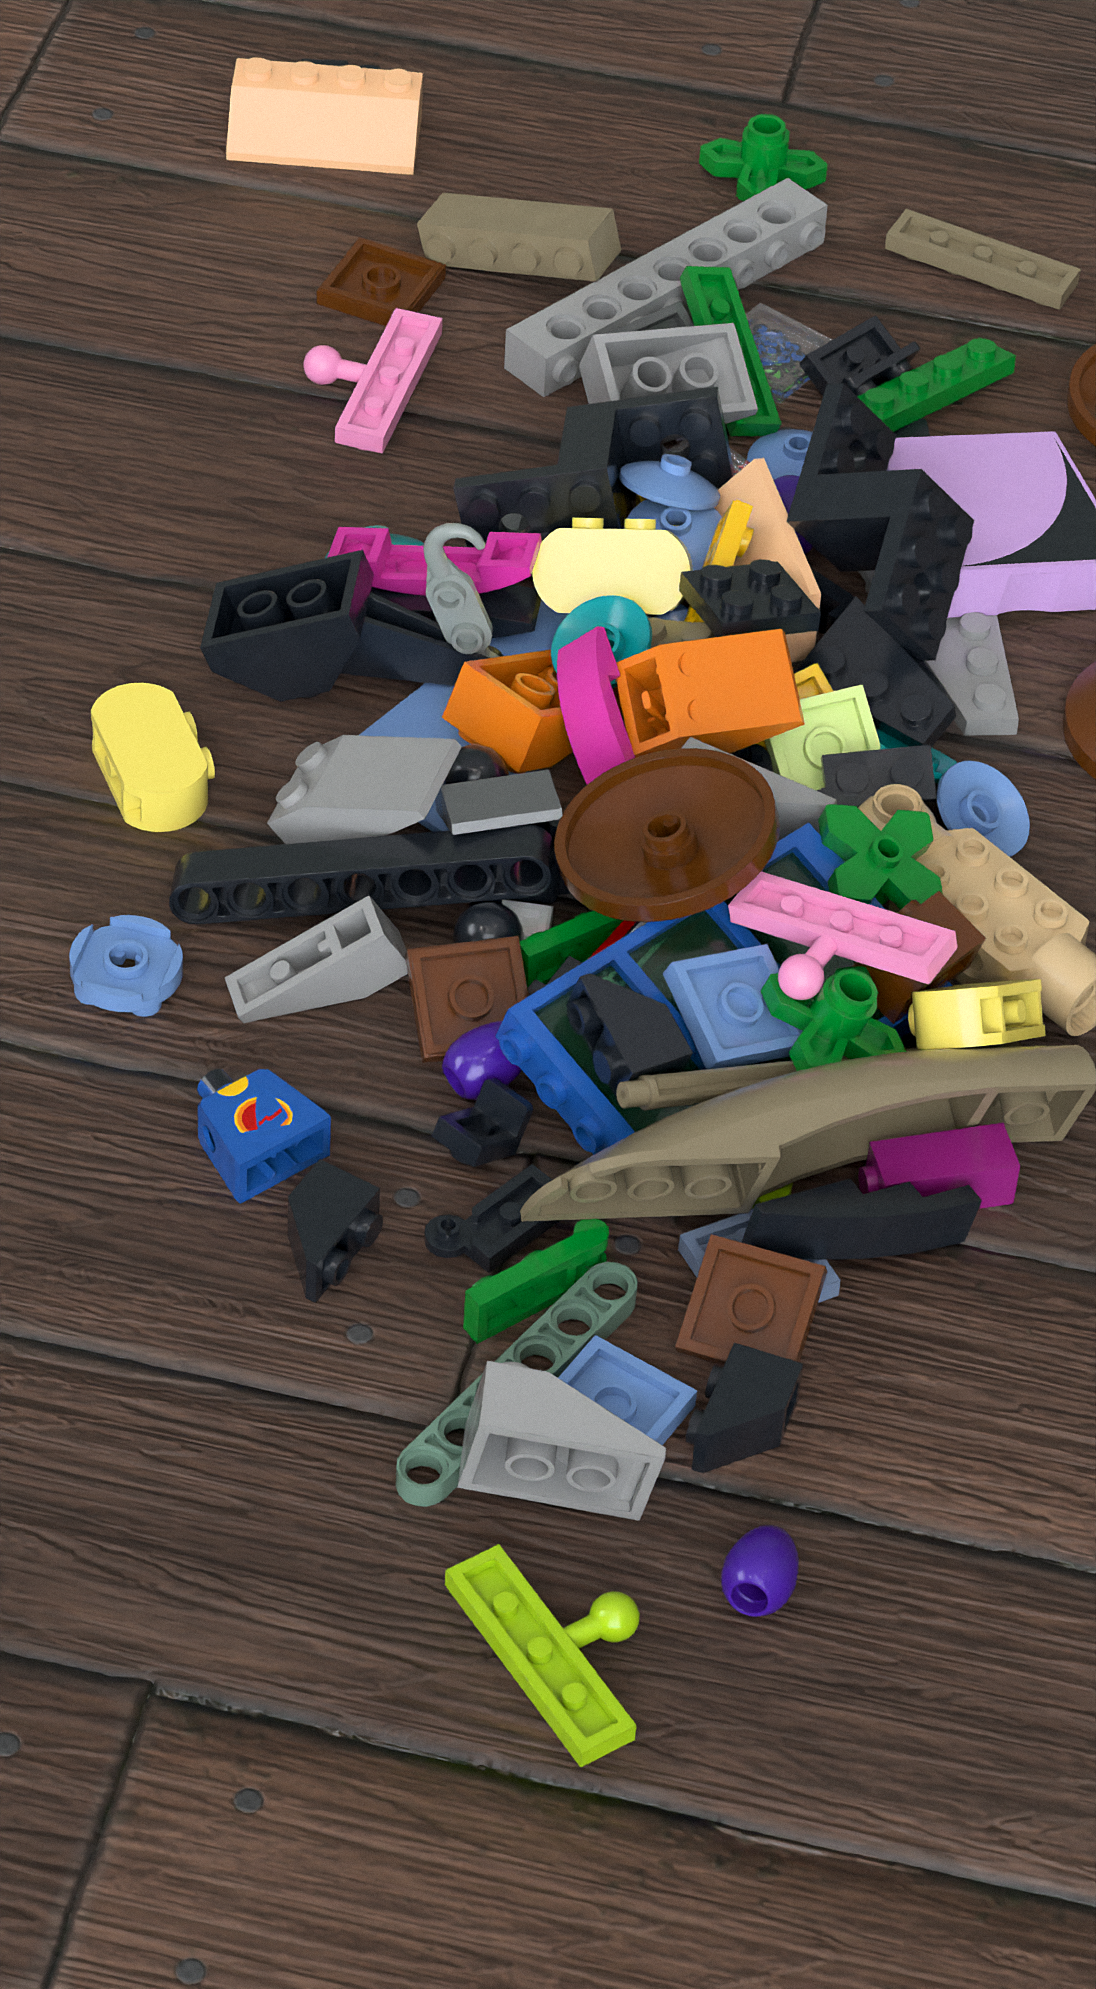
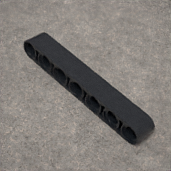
[169,824,554,925]

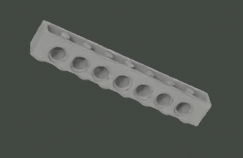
[504,178,828,397]

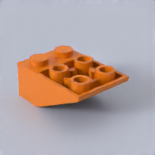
[616,629,805,758]

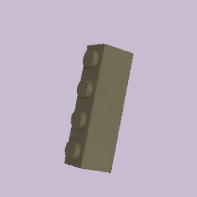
[417,193,621,282]

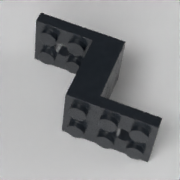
[786,383,975,661]
[453,386,735,547]

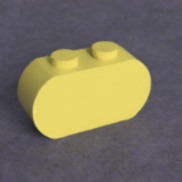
[532,518,693,615]
[91,683,215,832]
[908,979,1046,1050]

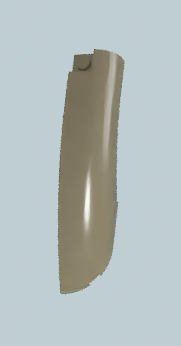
[520,1045,1096,1221]

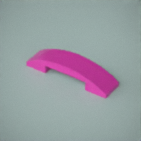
[327,527,542,596]
[557,626,635,785]

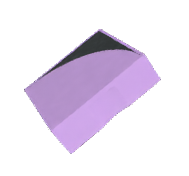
[887,431,1096,618]

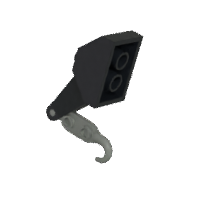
[200,523,503,702]

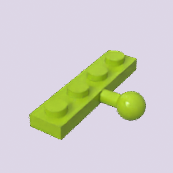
[445,1544,640,1768]

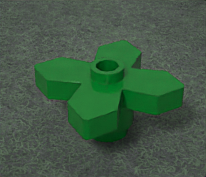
[699,114,828,202]
[818,804,943,910]
[761,966,906,1071]

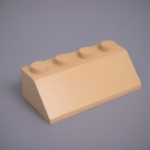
[226,57,423,175]
[714,458,821,663]

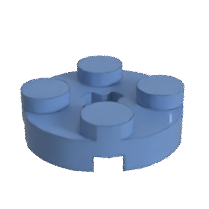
[69,915,183,1017]

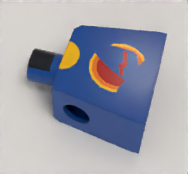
[197,1069,331,1204]

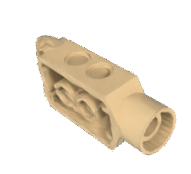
[858,784,1096,1036]

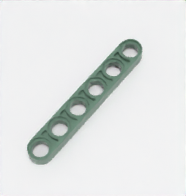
[396,1262,638,1507]

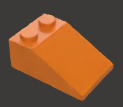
[442,649,622,774]

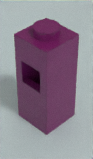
[858,1122,1020,1209]

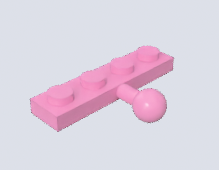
[303,308,443,454]
[728,872,957,1000]

